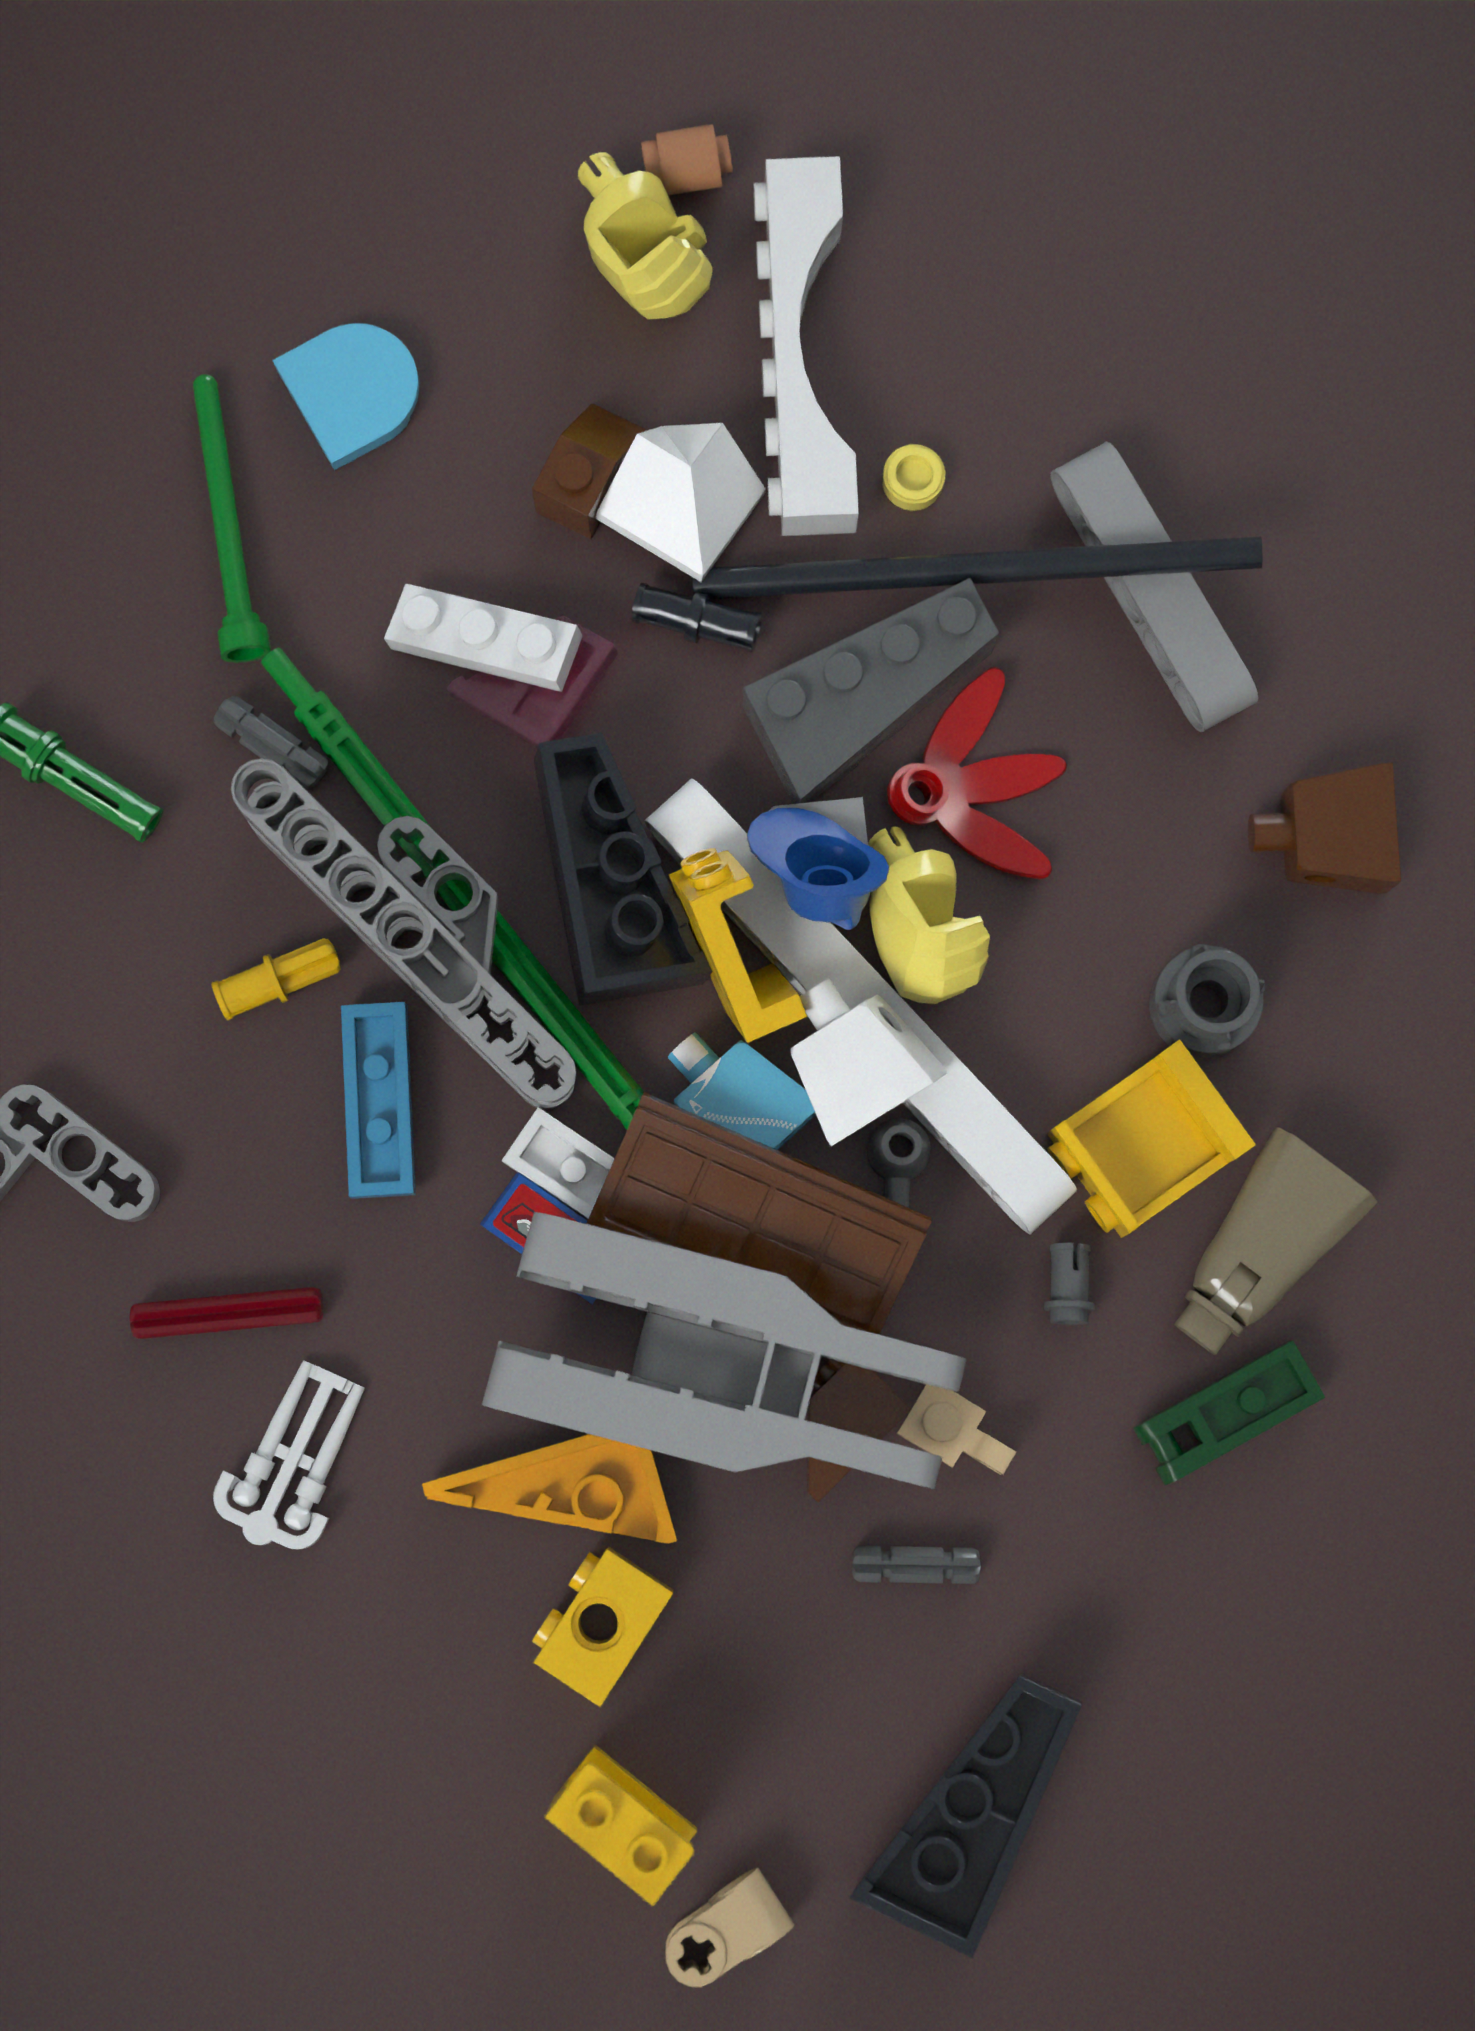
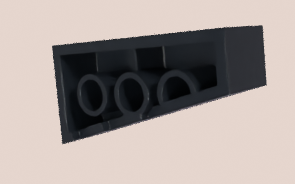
[533,733,712,1006]

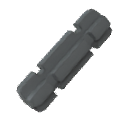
[213,696,329,789]
[852,1546,981,1584]

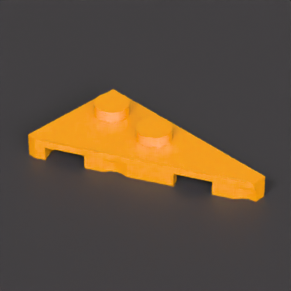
[422,1434,677,1544]

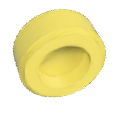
[882,444,945,511]

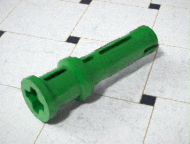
[0,702,164,843]

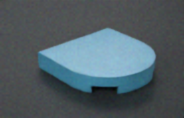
[273,323,420,470]

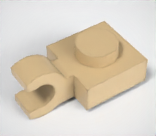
[897,1384,1016,1475]

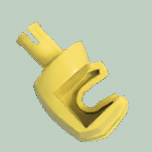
[578,152,713,319]
[868,826,990,1004]

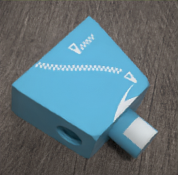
[668,1032,816,1150]

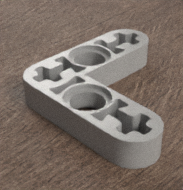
[0,1084,160,1222]

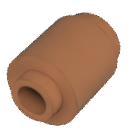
[641,124,732,195]

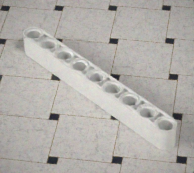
[644,778,1077,1235]

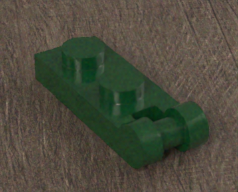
[1133,1340,1326,1485]

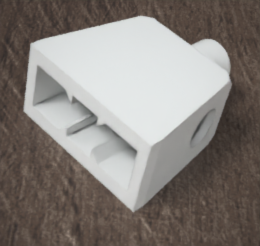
[791,978,947,1146]

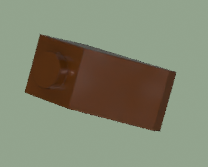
[532,403,647,539]
[806,1359,912,1502]

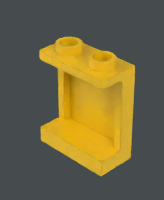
[669,848,807,1043]
[1047,1039,1256,1238]
[545,1744,697,1906]

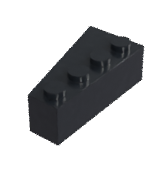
[849,1673,1082,1959]

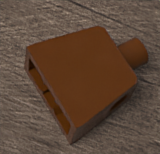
[1248,763,1401,893]

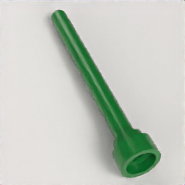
[193,374,271,663]

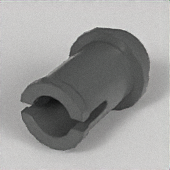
[1044,1243,1095,1325]

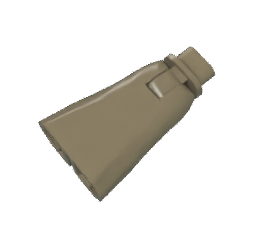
[1174,1127,1378,1355]

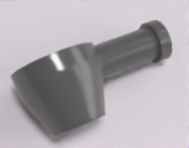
[867,1118,931,1208]

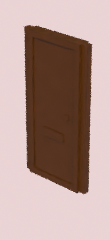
[586,1092,932,1335]

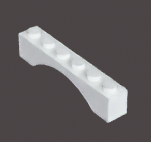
[754,156,859,536]

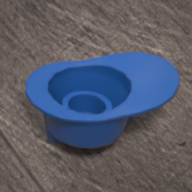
[747,808,889,930]

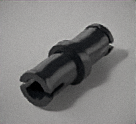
[631,582,762,653]

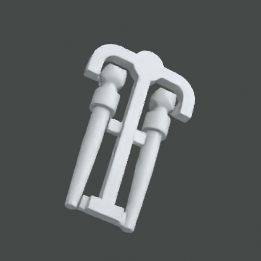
[213,1360,365,1550]

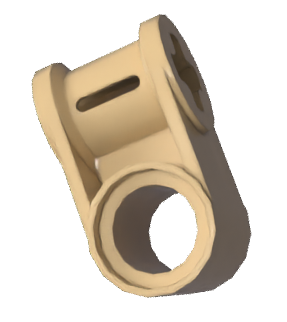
[666,1867,795,1987]

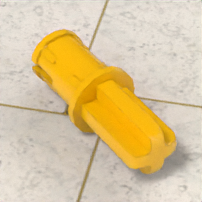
[211,938,341,1021]

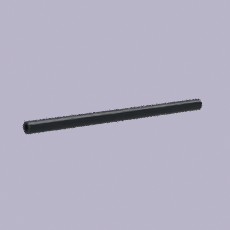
[693,536,1263,599]

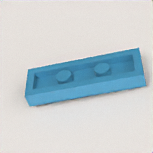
[341,1002,416,1199]

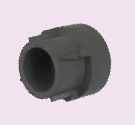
[1149,944,1265,1058]

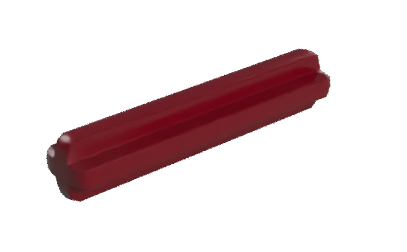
[129,1287,323,1339]

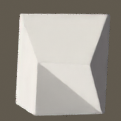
[595,423,766,582]

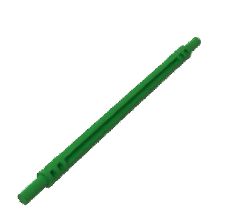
[261,647,645,1130]

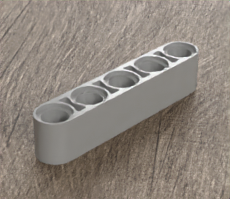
[1050,442,1258,732]

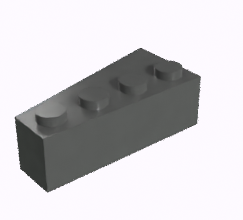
[743,578,999,804]

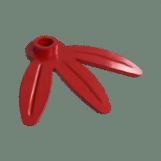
[887,667,1067,879]

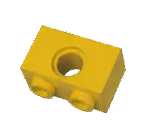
[532,1547,674,1707]

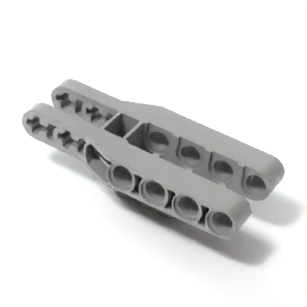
[231,759,576,1110]
[482,1212,967,1490]

